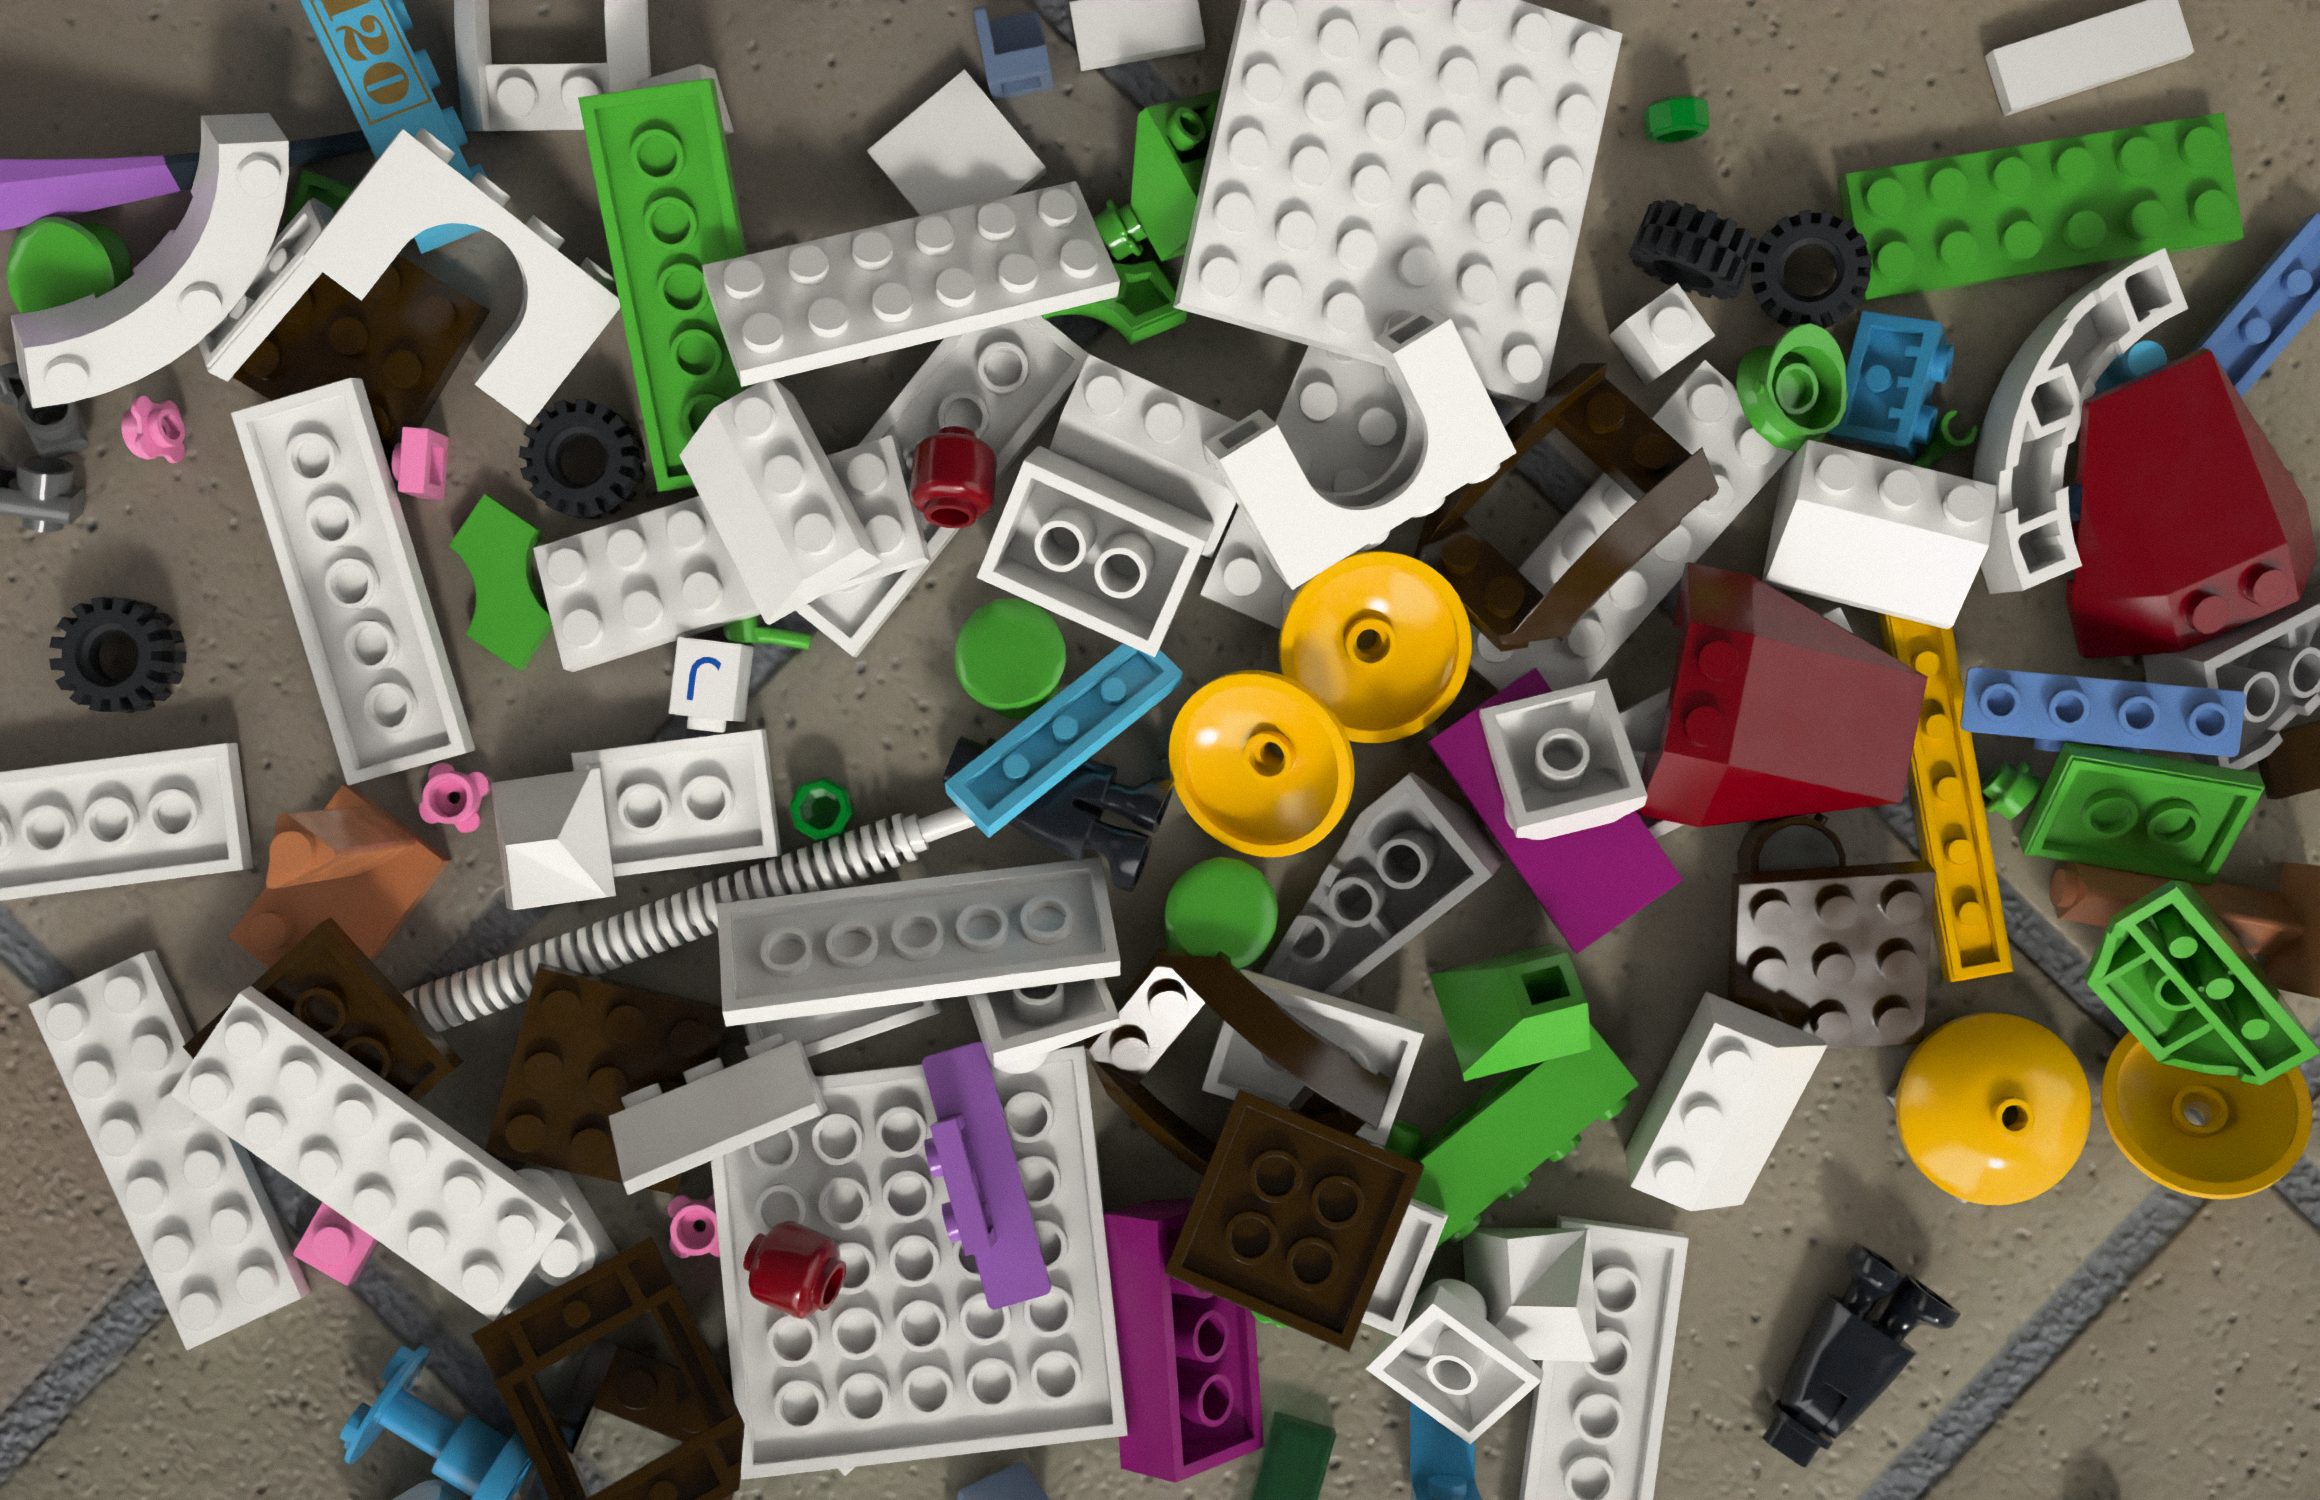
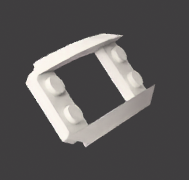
[454,0,651,132]

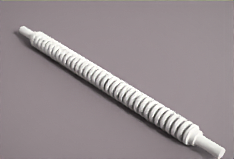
[401,806,975,1032]

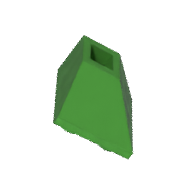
[1130,90,1221,261]
[1430,943,1591,1081]

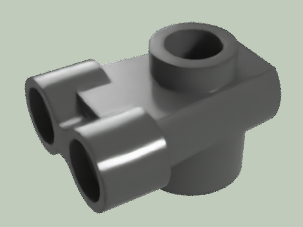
[0,362,89,460]
[0,456,85,532]

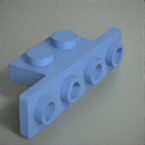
[1960,667,2246,757]

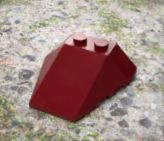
[2065,348,2317,658]
[1635,562,1928,827]

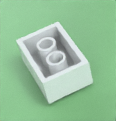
[976,445,1215,657]

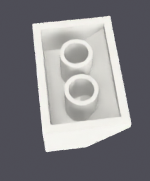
[1049,354,1238,559]
[679,379,882,625]
[1762,439,1997,630]
[1625,992,1828,1211]
[608,1033,828,1195]

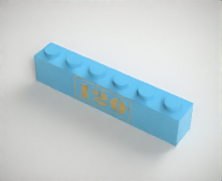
[299,0,488,254]

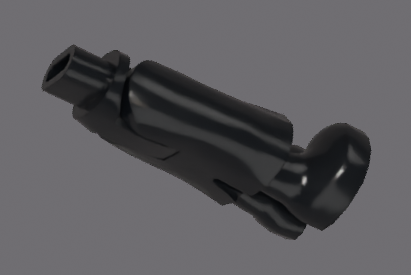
[943,736,1175,892]
[1762,1242,1961,1468]

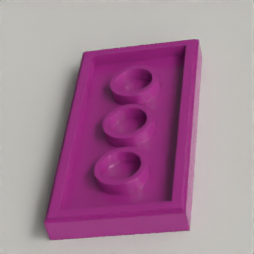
[1427,667,1683,954]

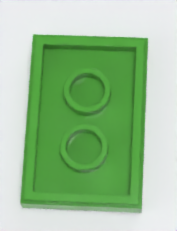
[2019,741,2265,885]

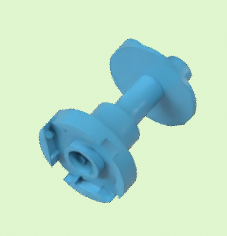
[339,1345,534,1500]

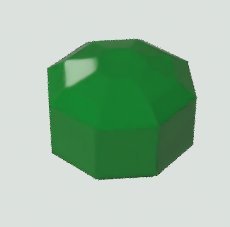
[1643,94,1710,144]
[789,777,855,841]

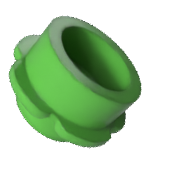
[1093,199,1148,261]
[1981,761,2042,820]

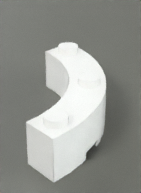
[11,113,289,408]
[1973,247,2189,594]

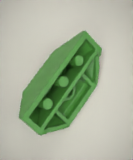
[2083,880,2320,1086]

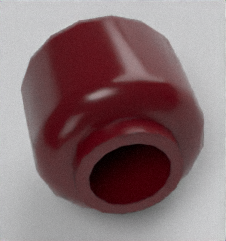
[910,426,997,528]
[743,1221,846,1319]

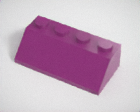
[1103,1197,1264,1483]

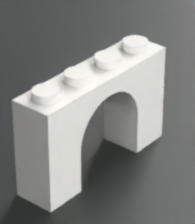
[303,127,621,424]
[1204,306,1517,590]

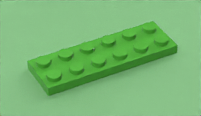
[578,78,755,492]
[1838,112,2244,304]

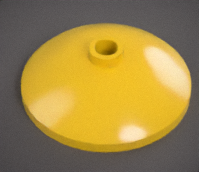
[1279,550,1472,743]
[1169,670,1355,857]
[1895,1012,2091,1205]
[2100,1031,2313,1199]

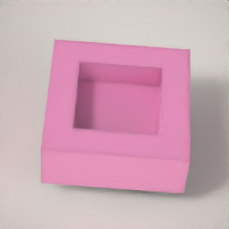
[392,427,449,500]
[293,1202,379,1286]

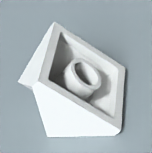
[491,768,616,910]
[1463,1227,1598,1362]

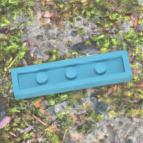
[945,643,1183,838]

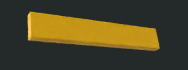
[1878,612,2013,982]

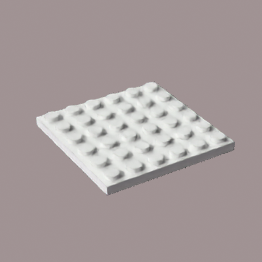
[1173,0,1623,406]
[711,1045,1128,1480]

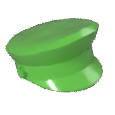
[6,217,131,314]
[1736,323,1848,452]
[955,598,1066,720]
[1164,857,1278,970]

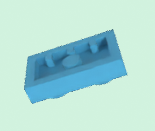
[1829,311,1954,460]

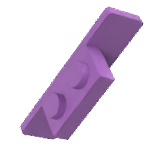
[922,1041,1052,1310]

